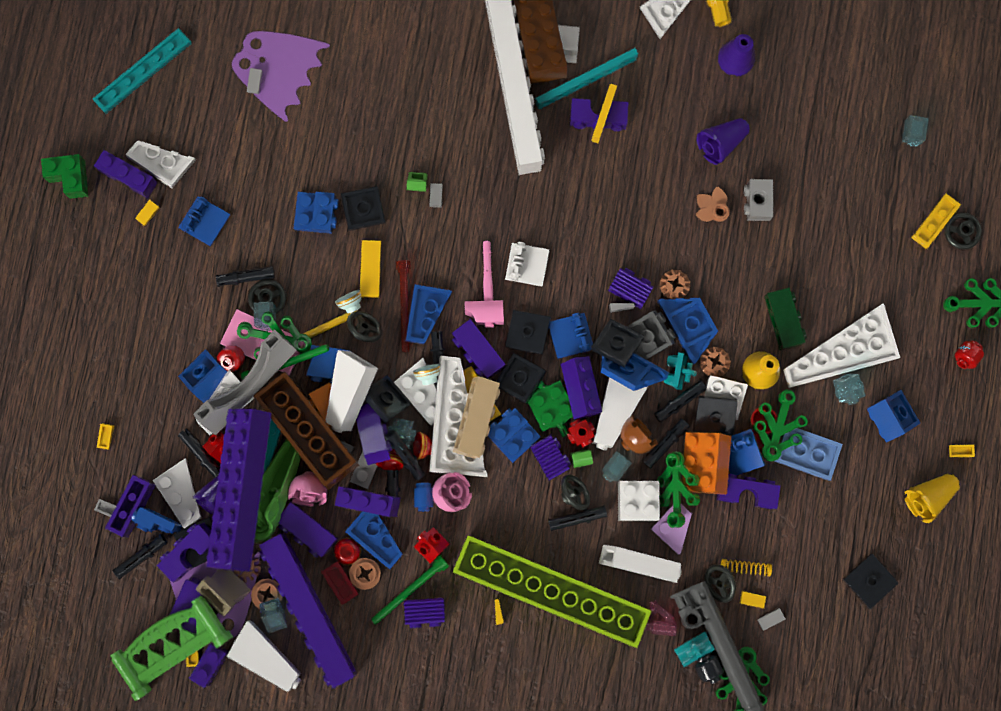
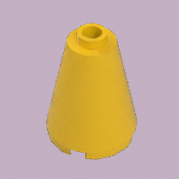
[742,351,780,389]
[905,474,960,523]

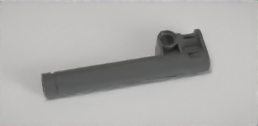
[670,581,765,711]

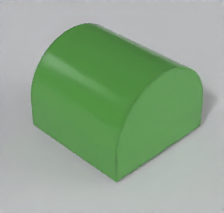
[407,172,428,192]
[570,449,593,468]

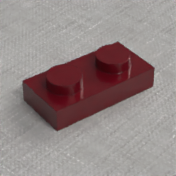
[321,561,359,605]

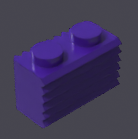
[608,268,653,309]
[530,435,571,481]
[404,598,445,628]
[189,643,229,688]

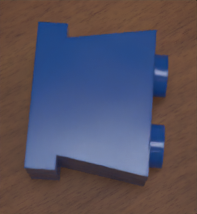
[307,345,350,384]

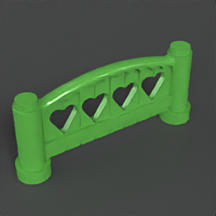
[110,596,233,701]

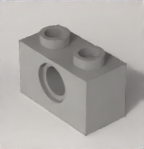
[744,179,773,221]

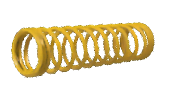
[721,559,772,576]

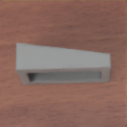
[247,68,263,94]
[430,183,442,208]
[609,303,635,313]
[94,499,116,517]
[757,608,785,631]

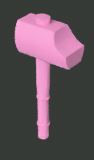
[465,241,504,328]

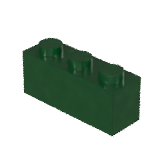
[764,287,807,351]

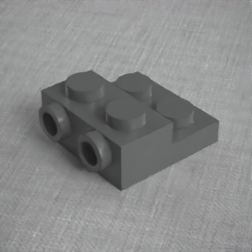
[627,310,676,360]

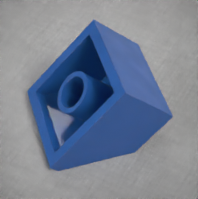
[178,349,227,403]
[867,390,920,443]

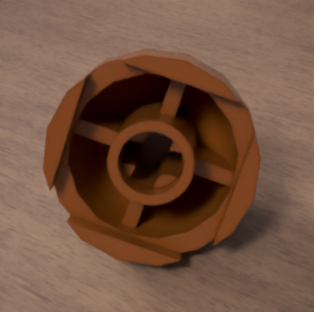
[620,415,658,454]

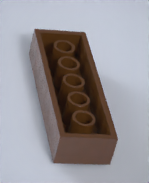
[513,0,567,84]
[254,372,359,490]

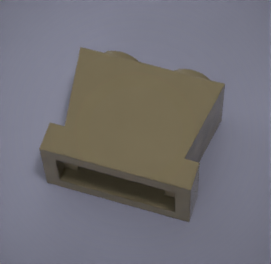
[196,568,251,617]

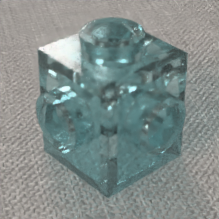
[833,374,866,405]
[388,419,416,450]

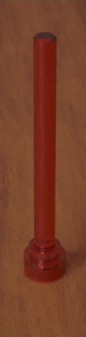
[396,260,411,352]

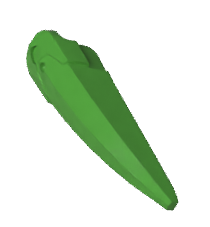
[254,439,301,544]

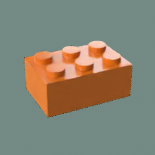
[682,432,731,495]

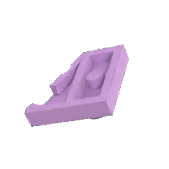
[651,504,691,555]

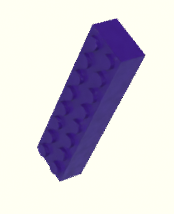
[206,409,271,572]
[259,534,358,688]

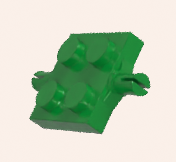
[528,380,573,437]

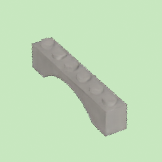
[193,329,297,435]

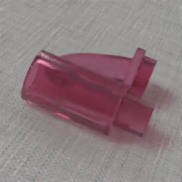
[644,600,677,636]

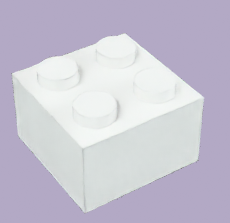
[618,481,659,521]

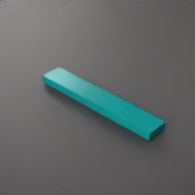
[93,28,192,114]
[535,48,638,109]

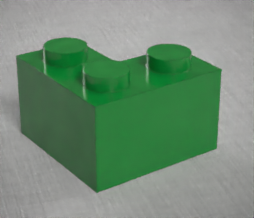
[41,154,88,199]

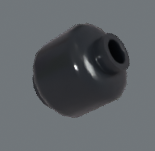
[694,653,724,684]

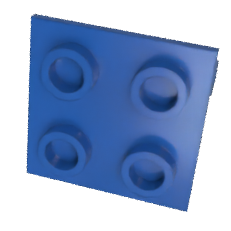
[178,196,230,247]
[549,313,593,359]
[729,429,765,475]

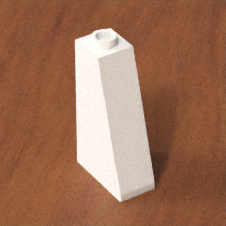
[325,350,378,433]
[592,377,647,450]
[599,545,681,583]
[227,620,301,692]

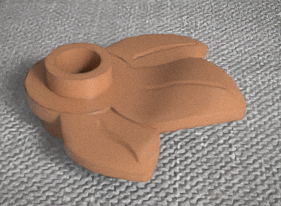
[696,187,729,222]

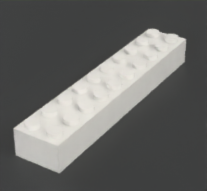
[485,0,545,175]

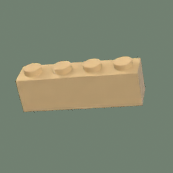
[453,376,500,459]

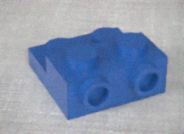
[294,192,339,234]
[488,408,541,463]
[131,507,183,534]

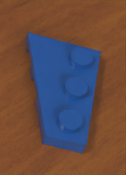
[405,284,452,344]
[345,511,403,570]

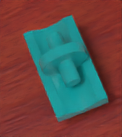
[664,352,697,390]
[674,632,715,667]

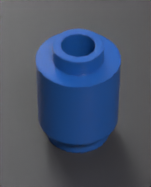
[414,483,434,512]

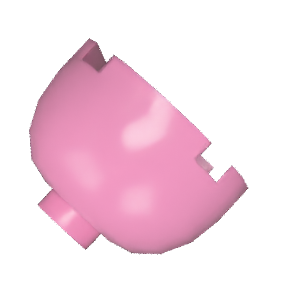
[288,472,328,506]
[432,472,472,512]

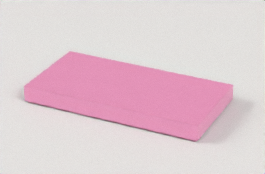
[220,309,305,376]

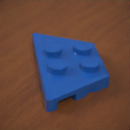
[657,298,718,365]
[601,353,669,391]

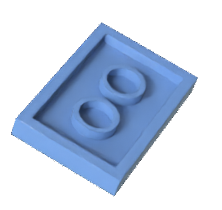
[774,428,843,481]

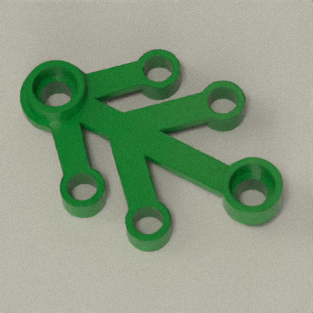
[943,278,1001,328]
[237,311,312,359]
[753,390,808,462]
[657,451,700,528]
[715,647,770,711]

